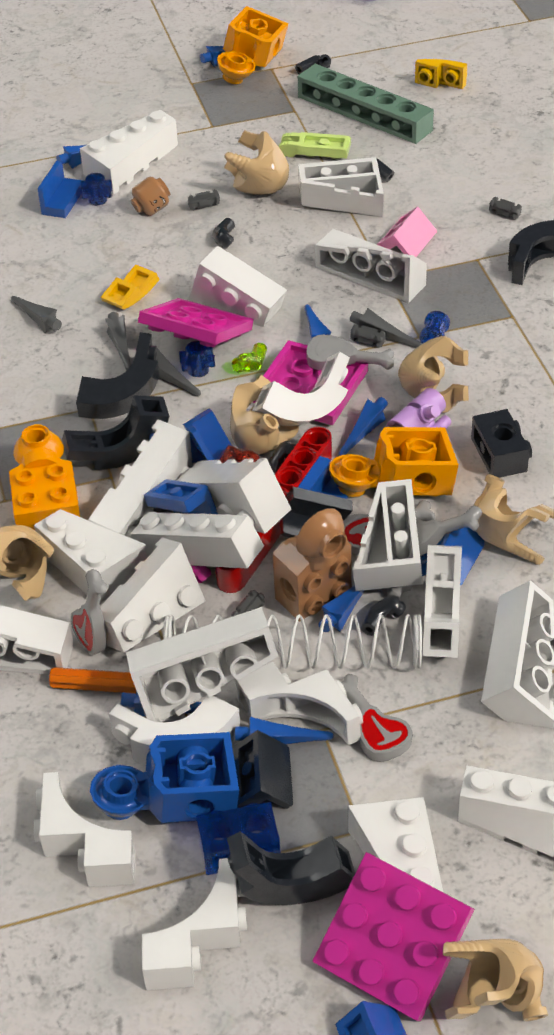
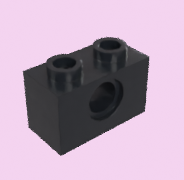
[471,409,532,478]

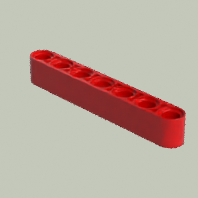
[215,427,332,593]

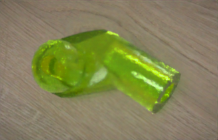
[232,343,267,373]

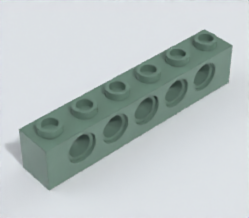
[297,64,434,144]

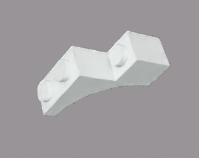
[235,662,363,745]
[34,772,135,887]
[142,858,247,991]

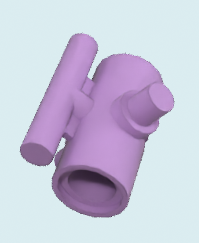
[386,388,451,428]

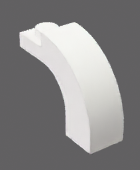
[252,352,350,426]
[423,545,462,658]
[109,695,240,765]

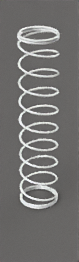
[164,614,422,669]

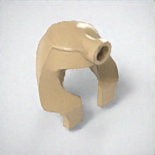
[224,130,289,195]
[398,336,469,413]
[230,374,299,455]
[473,474,554,565]
[0,525,54,601]
[442,939,548,1021]

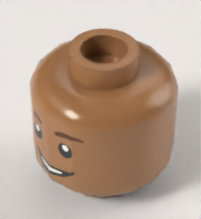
[130,177,171,216]

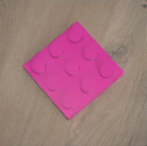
[138,298,254,347]
[252,340,368,426]
[312,852,475,1021]

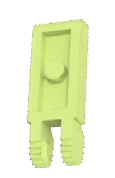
[278,132,351,159]

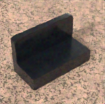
[280,486,353,538]
[233,730,293,813]

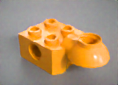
[217,6,289,84]
[9,424,81,530]
[329,427,459,497]

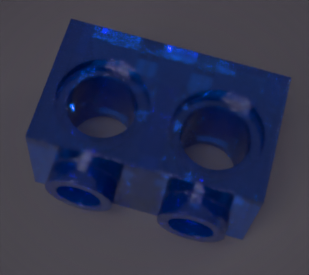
[196,802,281,875]

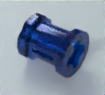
[419,311,450,344]

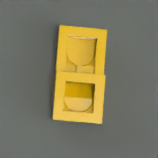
[101,264,160,310]

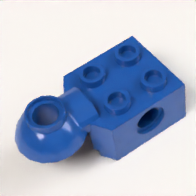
[90,732,239,823]

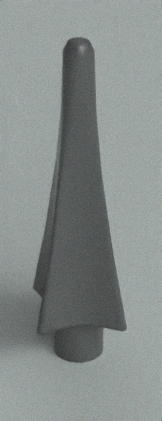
[11,296,62,333]
[350,308,422,348]
[105,312,131,370]
[156,348,201,396]

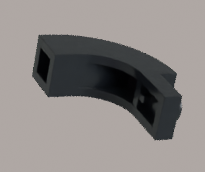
[508,220,554,285]
[76,332,159,419]
[62,395,170,470]
[227,831,355,905]

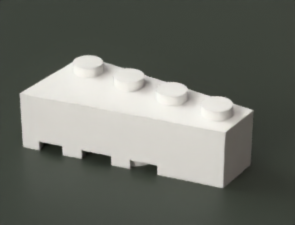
[80,110,178,195]
[88,419,193,539]
[177,458,291,534]
[0,605,74,675]

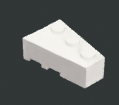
[298,157,384,217]
[188,246,287,327]
[353,479,423,591]
[34,509,148,603]
[100,538,206,652]
[348,797,443,892]

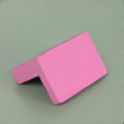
[377,207,437,257]

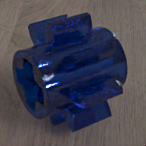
[80,173,113,206]
[179,341,216,377]

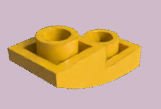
[415,59,467,89]

